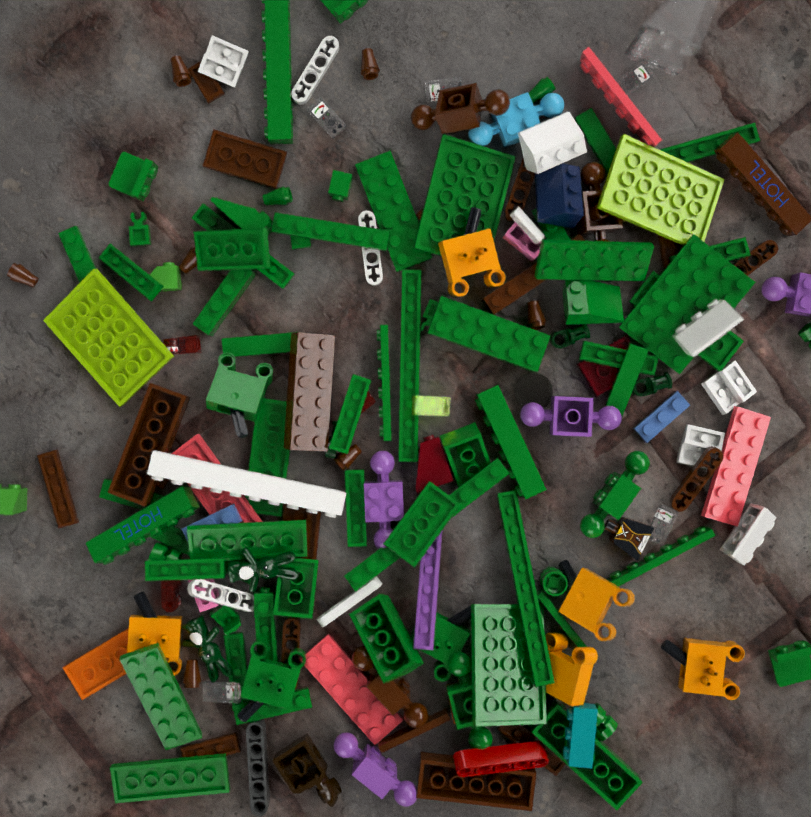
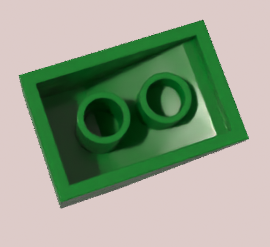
[210,197,273,235]
[562,280,624,325]
[439,422,491,487]
[273,558,319,620]

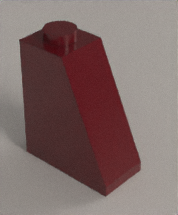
[415,434,453,493]

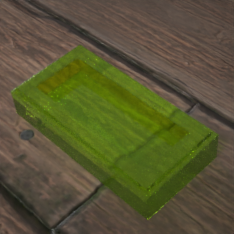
[412,396,450,416]

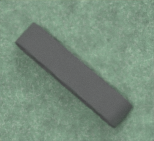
[246,719,270,817]

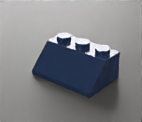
[534,163,584,228]

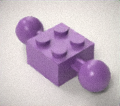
[761,272,811,317]
[520,396,622,437]
[364,451,404,549]
[334,732,417,807]

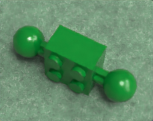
[580,451,650,538]
[446,652,493,749]

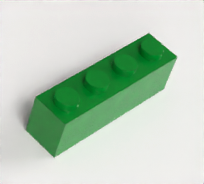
[193,269,256,337]

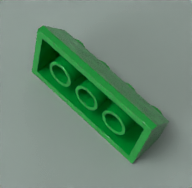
[349,594,424,683]

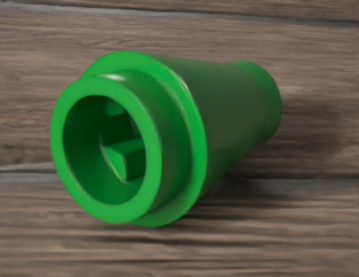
[529,76,556,104]
[263,186,293,206]

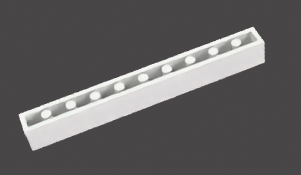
[147,450,346,518]

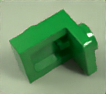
[254,587,275,617]
[210,605,241,636]

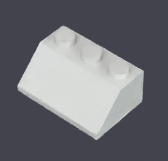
[518,112,587,174]
[672,299,743,357]
[720,503,776,566]

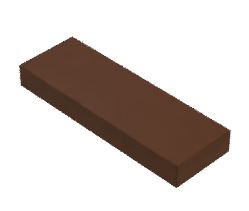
[180,732,241,757]

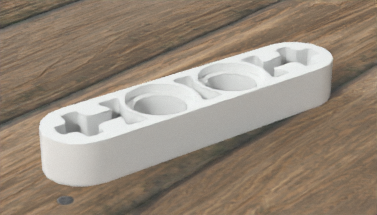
[291,36,339,105]
[358,210,383,286]
[316,576,382,627]
[187,579,254,612]

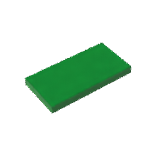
[194,228,271,271]
[384,481,461,568]

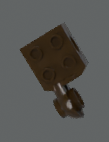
[272,733,342,807]

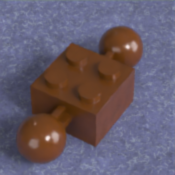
[411,83,510,134]
[577,162,623,241]
[352,645,428,728]

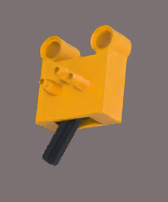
[438,207,506,297]
[661,638,745,700]

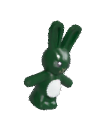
[228,547,299,592]
[182,615,233,683]

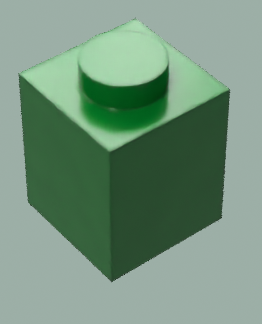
[328,170,353,202]

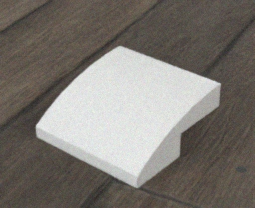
[198,35,249,88]
[510,206,545,244]
[701,360,757,415]
[676,424,725,470]

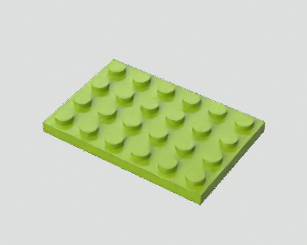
[597,134,725,246]
[43,269,174,407]

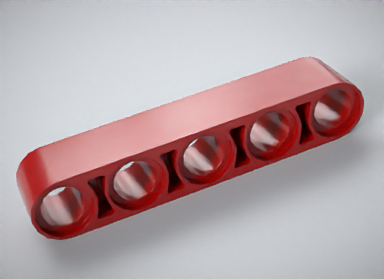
[453,741,549,777]

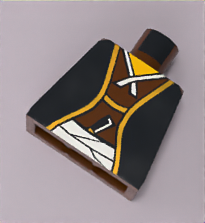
[605,516,654,560]

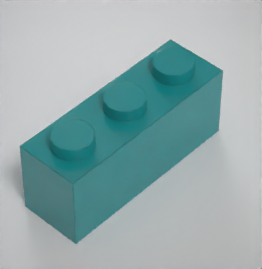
[563,703,598,768]

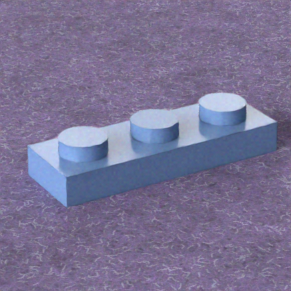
[633,391,690,443]
[182,504,243,541]

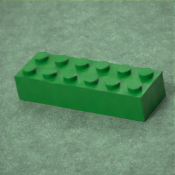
[427,296,550,372]
[529,699,643,811]

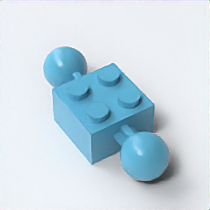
[468,92,564,148]

